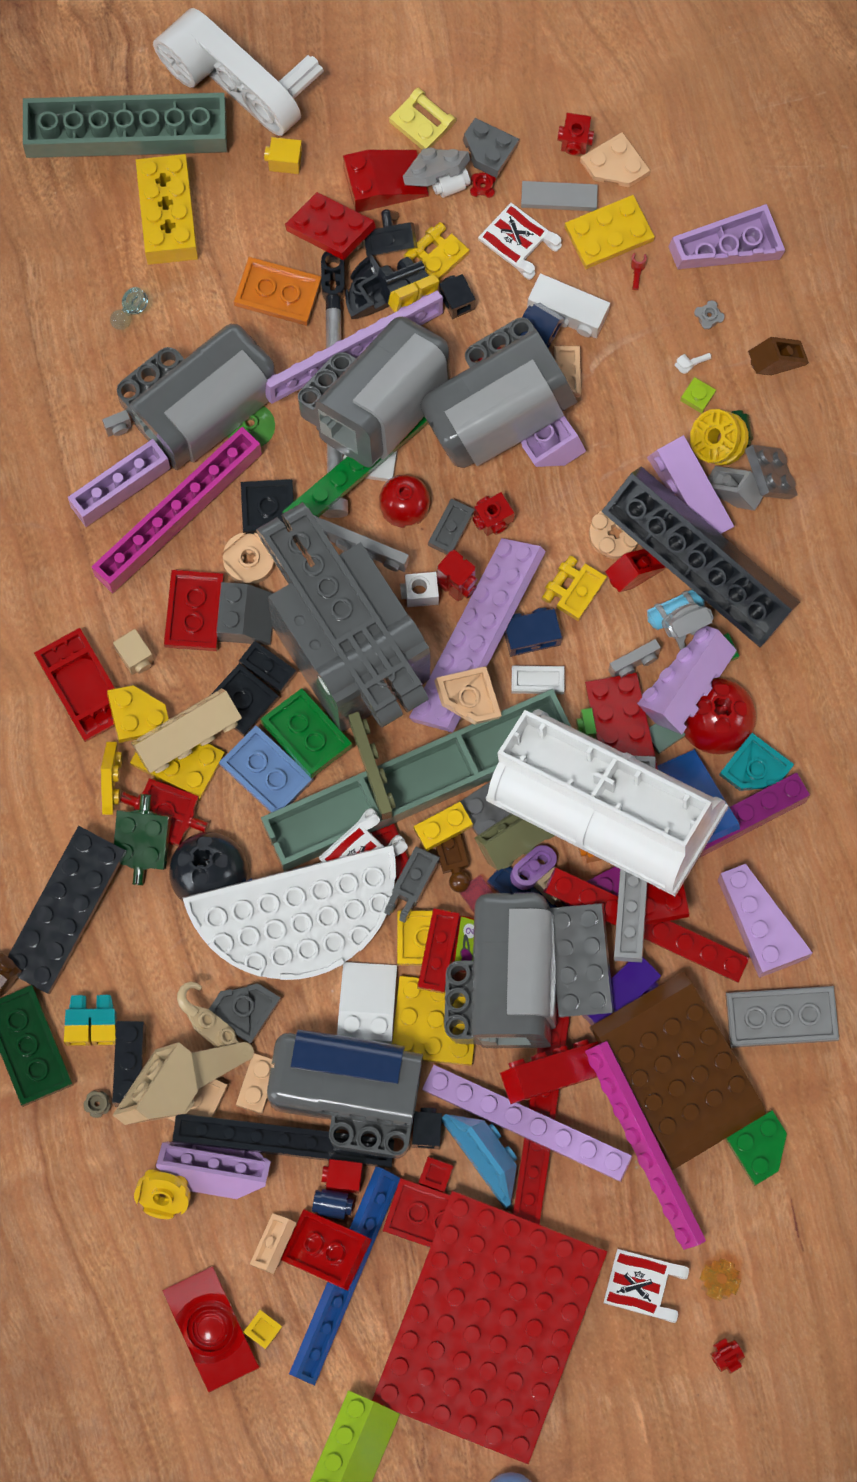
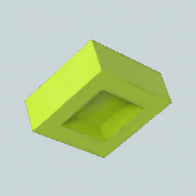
[680,377,716,414]

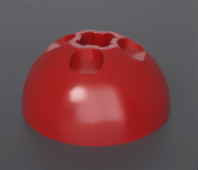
[684,678,756,754]

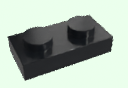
[239,640,297,693]

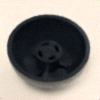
[169,832,248,901]

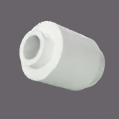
[432,168,471,198]

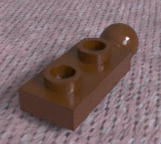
[436,834,470,893]

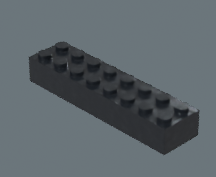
[601,466,800,648]

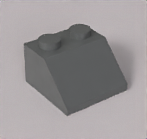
[216,582,273,645]

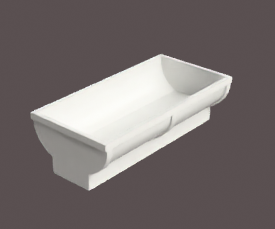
[486,709,728,896]

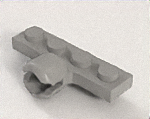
[313,515,409,572]

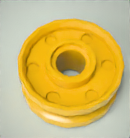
[690,409,748,465]

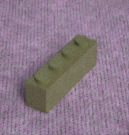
[474,814,555,871]

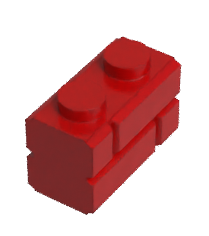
[437,550,477,601]

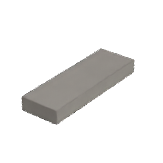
[521,181,598,211]

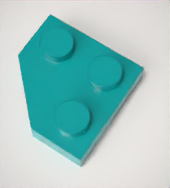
[719,733,794,791]

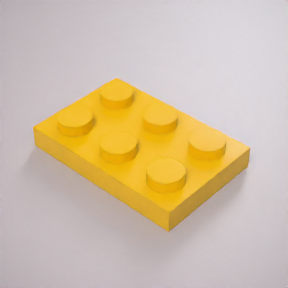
[564,195,655,270]
[130,744,225,800]

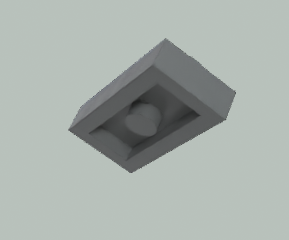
[428,499,474,554]

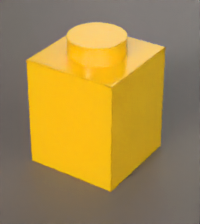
[264,137,302,174]

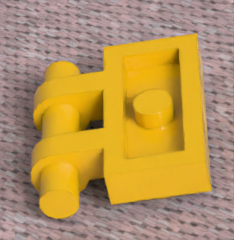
[403,222,469,281]
[541,556,607,622]

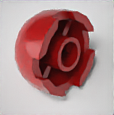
[379,474,430,528]

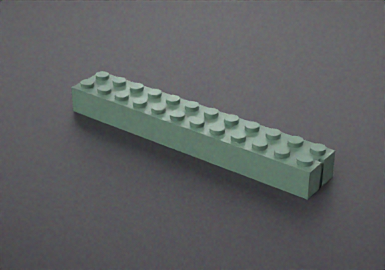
[261,689,571,872]

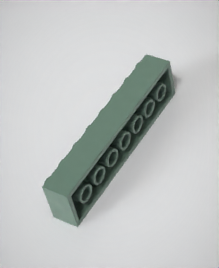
[23,93,227,158]

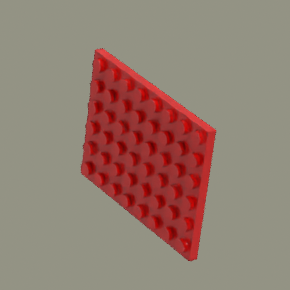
[372,1191,608,1464]

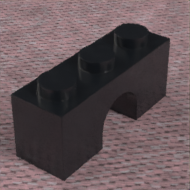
[112,1021,147,1107]

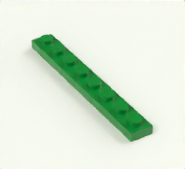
[282,416,428,517]

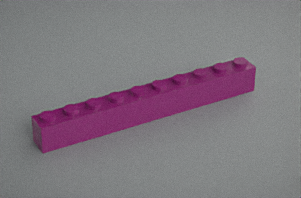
[561,772,810,907]

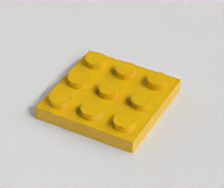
[392,976,474,1066]

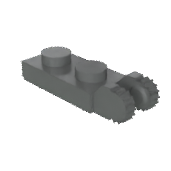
[384,847,440,923]

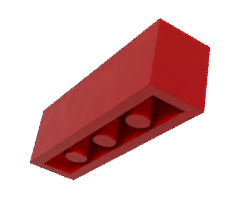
[500,1039,599,1104]

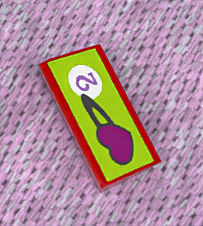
[451,915,474,973]

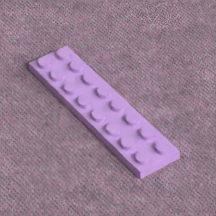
[409,538,546,733]

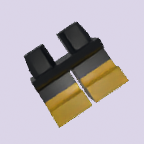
[377,257,439,312]

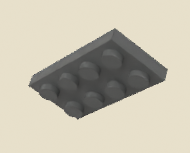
[549,903,614,1017]

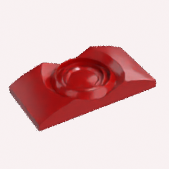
[34,628,115,742]
[162,1266,259,1393]

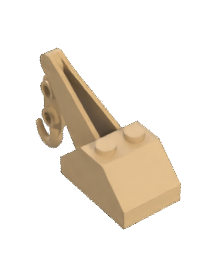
[113,982,254,1125]

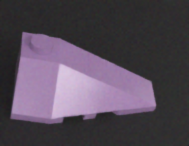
[521,416,586,467]

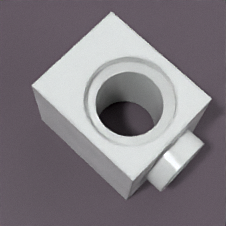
[400,572,439,607]

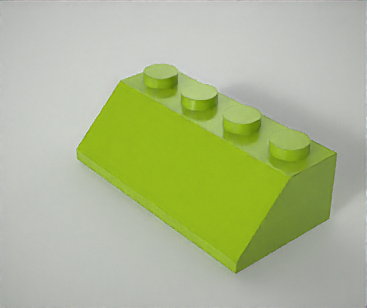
[310,1390,400,1482]

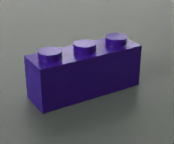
[582,957,661,1025]

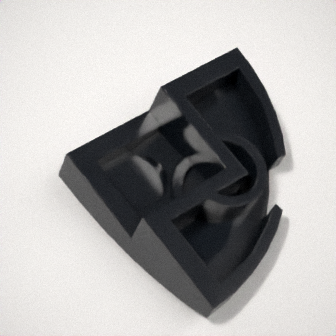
[345,254,389,319]

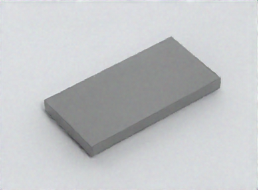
[725,986,839,1048]

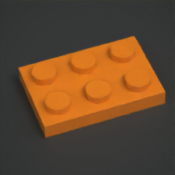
[234,257,321,326]

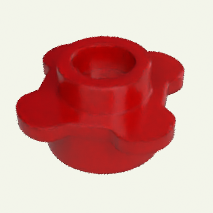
[470,172,496,198]

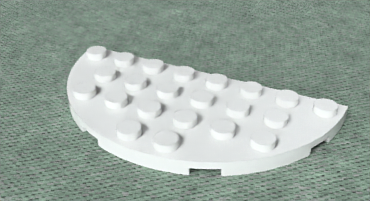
[182,845,396,980]

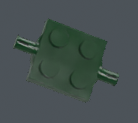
[114,794,171,886]

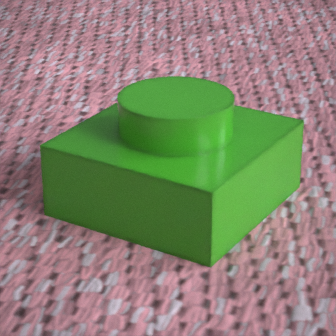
[576,708,596,739]

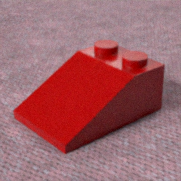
[343,150,429,213]

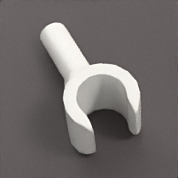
[675,353,711,374]

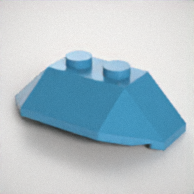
[441,1114,517,1210]

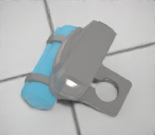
[647,590,713,650]

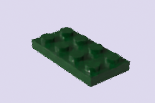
[0,985,73,1107]

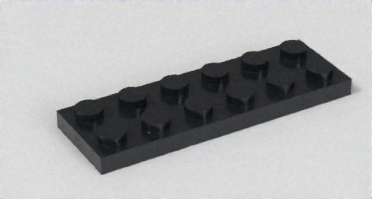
[8,825,127,994]

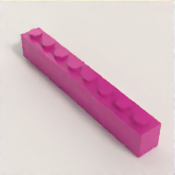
[91,427,262,594]

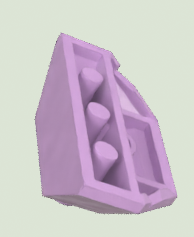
[156,1141,271,1199]

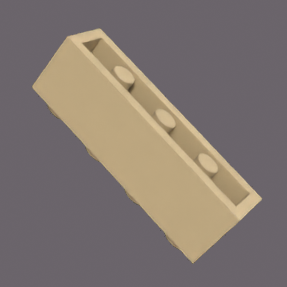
[131,688,242,773]

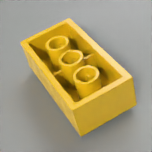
[135,154,198,265]

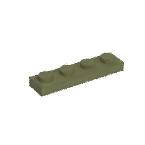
[348,712,396,820]

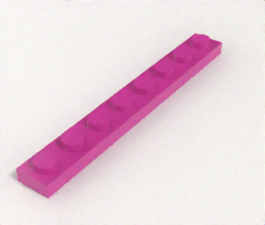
[585,1041,706,1250]

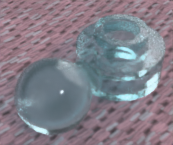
[110,287,148,330]

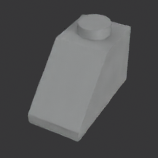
[708,466,763,511]

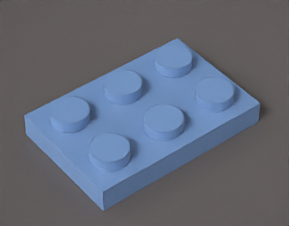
[219,726,313,813]

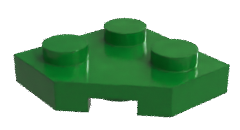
[725,1110,787,1186]

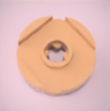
[589,511,638,559]
[223,533,275,585]

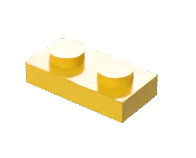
[413,802,473,851]

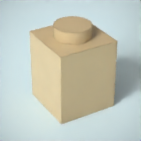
[113,629,154,675]

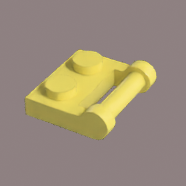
[389,88,456,149]

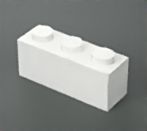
[527,273,610,339]

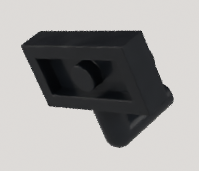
[364,209,417,257]

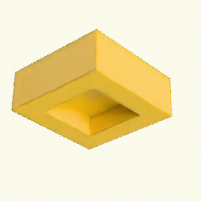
[243,1310,282,1350]

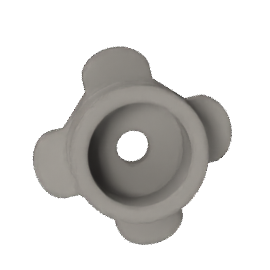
[694,300,724,329]

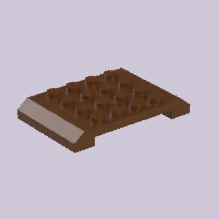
[589,972,766,1170]

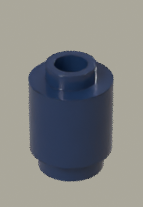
[312,1188,353,1220]

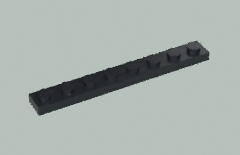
[172,1114,394,1168]

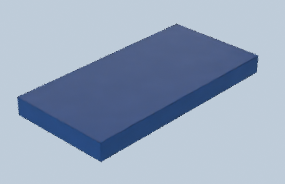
[657,749,740,844]

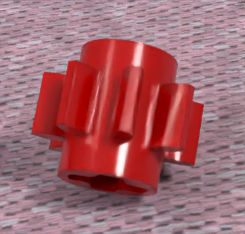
[710,1338,745,1374]

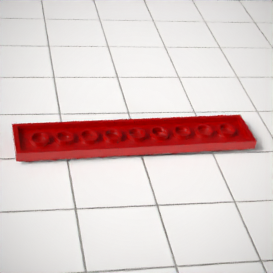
[585,673,690,925]

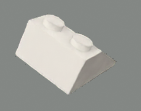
[337,962,397,1044]

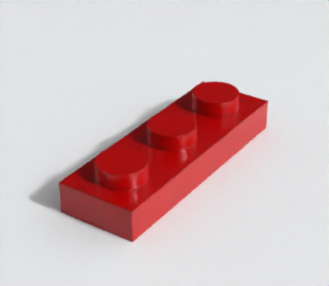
[417,908,460,994]

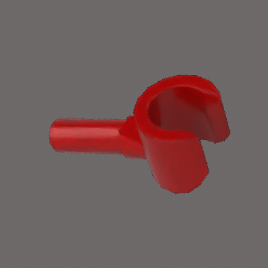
[631,253,647,290]

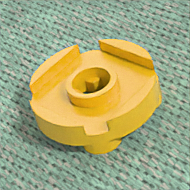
[134,1169,191,1219]

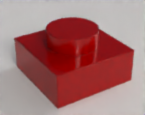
[418,1157,454,1193]

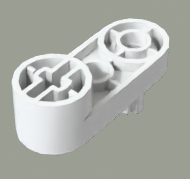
[153,8,324,136]

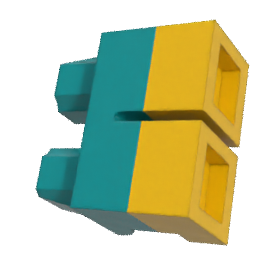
[64,995,117,1046]

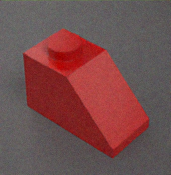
[605,549,666,593]

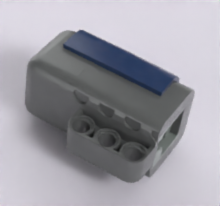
[267,1029,423,1159]

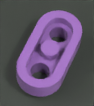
[510,845,557,890]

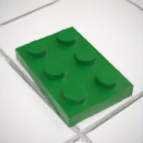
[261,688,352,779]

